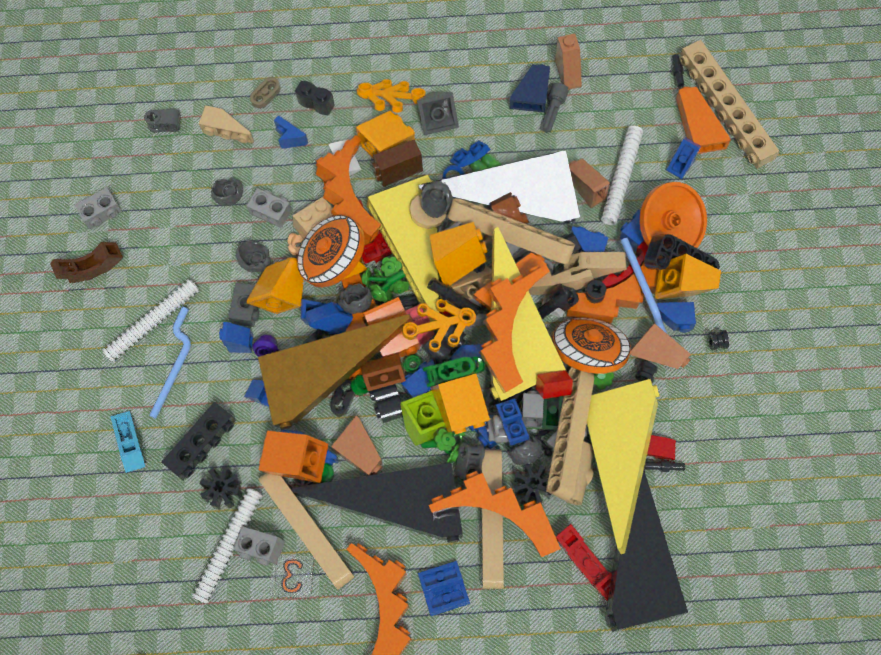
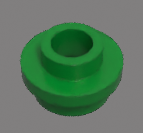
[403,355,422,374]

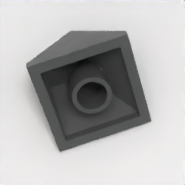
[417,91,459,135]

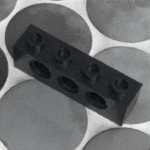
[161,402,236,481]

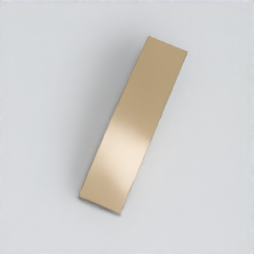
[528,269,594,295]

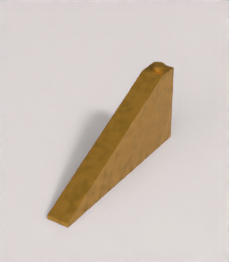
[258,314,413,429]

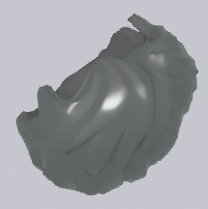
[211,177,243,206]
[420,181,453,218]
[235,240,271,272]
[338,284,373,314]
[508,435,542,465]

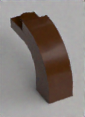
[50,242,123,283]

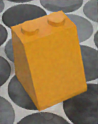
[356,110,415,159]
[429,222,488,286]
[654,254,721,299]
[247,257,304,314]
[431,374,490,434]

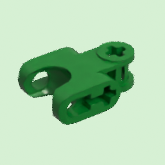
[422,356,485,387]

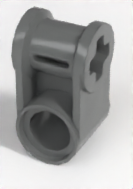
[144,108,180,133]
[455,443,485,480]

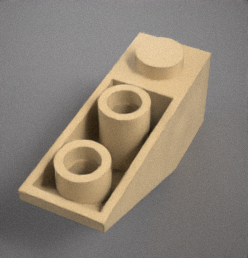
[199,105,254,143]
[564,252,627,278]
[446,265,492,306]

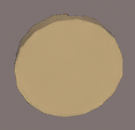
[409,195,447,229]

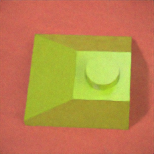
[400,391,446,446]

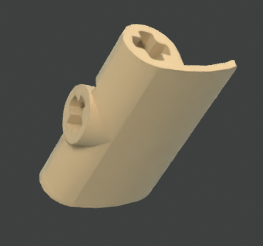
[546,441,594,505]

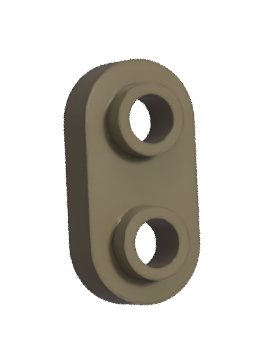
[250,77,281,108]

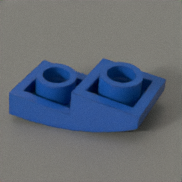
[450,140,491,168]
[496,398,529,446]

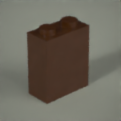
[372,139,423,187]

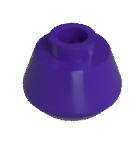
[252,335,279,357]

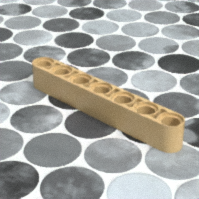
[448,198,575,264]
[547,367,594,501]
[482,449,504,589]
[258,473,355,590]

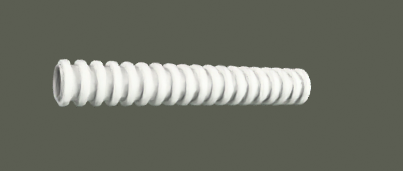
[601,126,644,225]
[102,279,199,362]
[192,488,263,604]

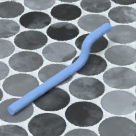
[621,238,667,333]
[149,307,191,419]

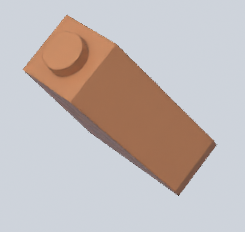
[555,33,582,90]
[569,158,610,208]
[630,323,691,369]
[331,416,383,476]

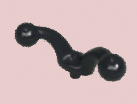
[532,429,552,456]

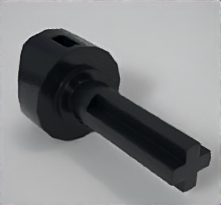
[537,284,579,319]

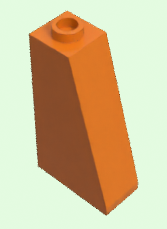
[676,87,731,154]
[472,252,547,312]

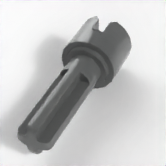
[541,83,569,133]

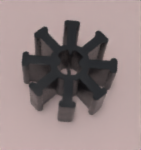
[513,464,552,505]
[199,467,243,510]

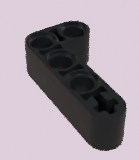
[644,234,720,270]

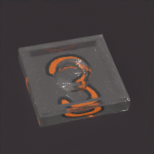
[270,555,314,599]

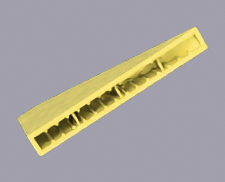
[367,175,439,322]
[490,227,566,402]
[587,379,660,554]

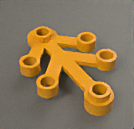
[357,79,426,113]
[402,299,476,352]

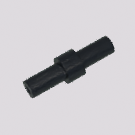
[672,54,685,87]
[644,460,685,472]

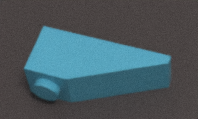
[110,411,145,473]

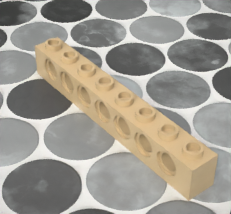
[680,40,779,169]

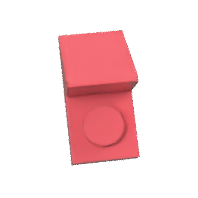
[405,304,435,346]

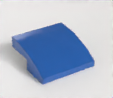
[418,561,470,616]

